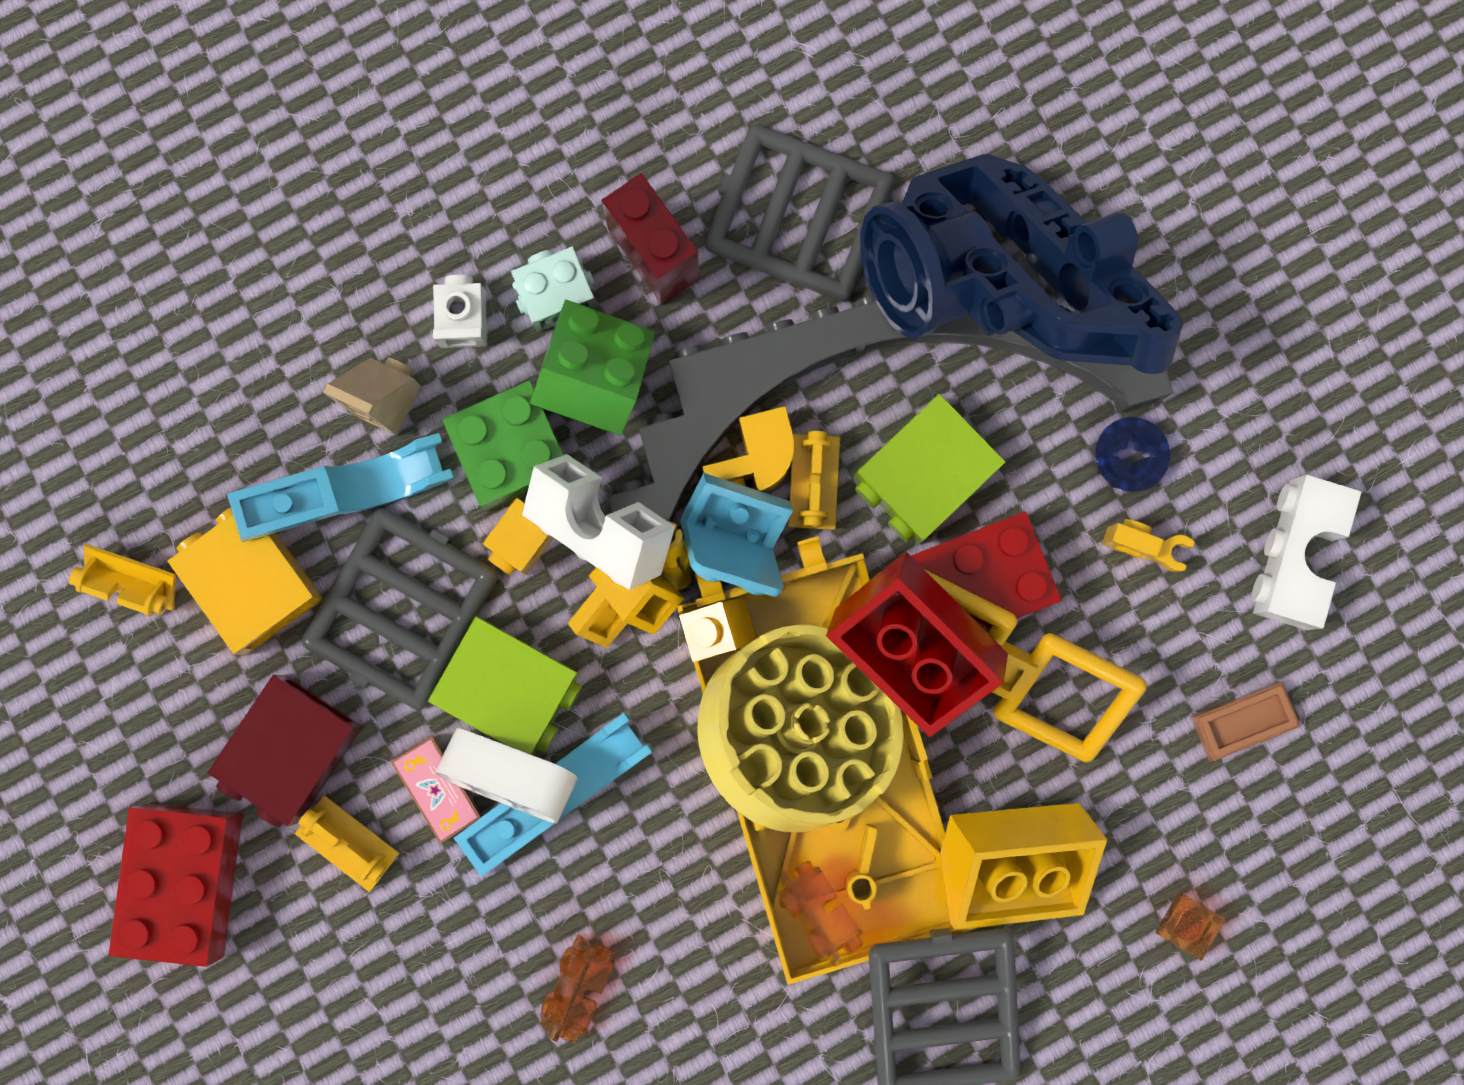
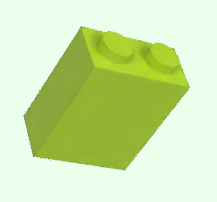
[853,394,1005,544]
[428,617,582,756]

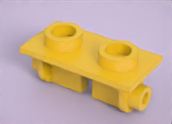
[788,431,840,530]
[69,544,176,617]
[294,795,400,892]

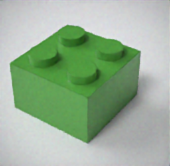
[529,299,655,436]
[442,380,565,512]

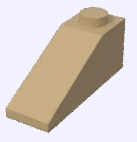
[323,357,422,436]

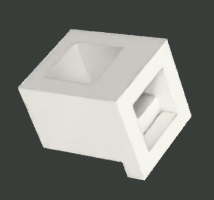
[433,275,487,348]

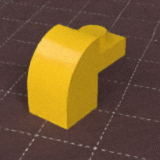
[702,406,794,493]
[568,567,684,648]

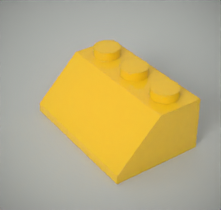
[940,803,1107,930]

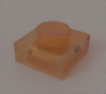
[1155,892,1225,961]

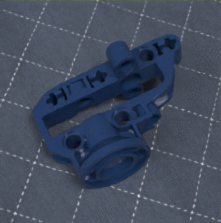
[860,154,1183,374]

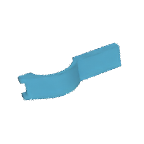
[227,433,454,543]
[454,711,654,877]

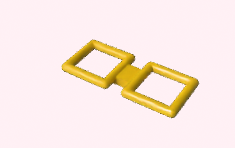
[924,569,1147,763]

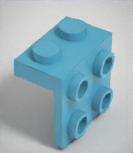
[680,473,793,597]

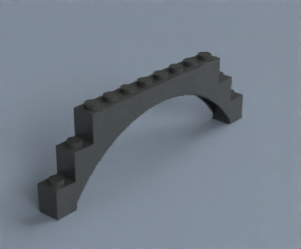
[608,255,1174,522]

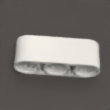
[434,728,578,824]

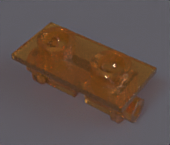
[778,861,864,967]
[540,934,615,1043]

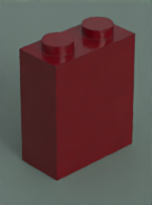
[601,172,699,305]
[207,675,363,828]

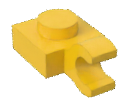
[1102,519,1195,572]

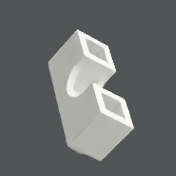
[522,454,675,590]
[1252,475,1362,630]

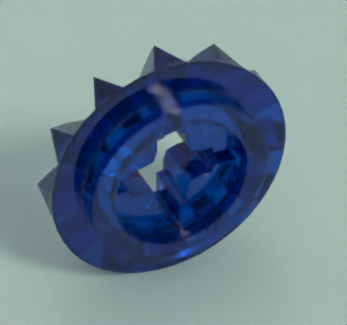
[1093,417,1170,493]

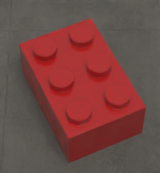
[886,511,1062,631]
[826,552,1008,737]
[108,803,243,967]

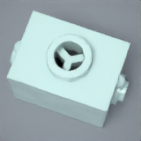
[511,246,597,333]

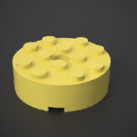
[697,625,903,833]

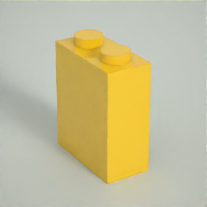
[167,507,324,655]

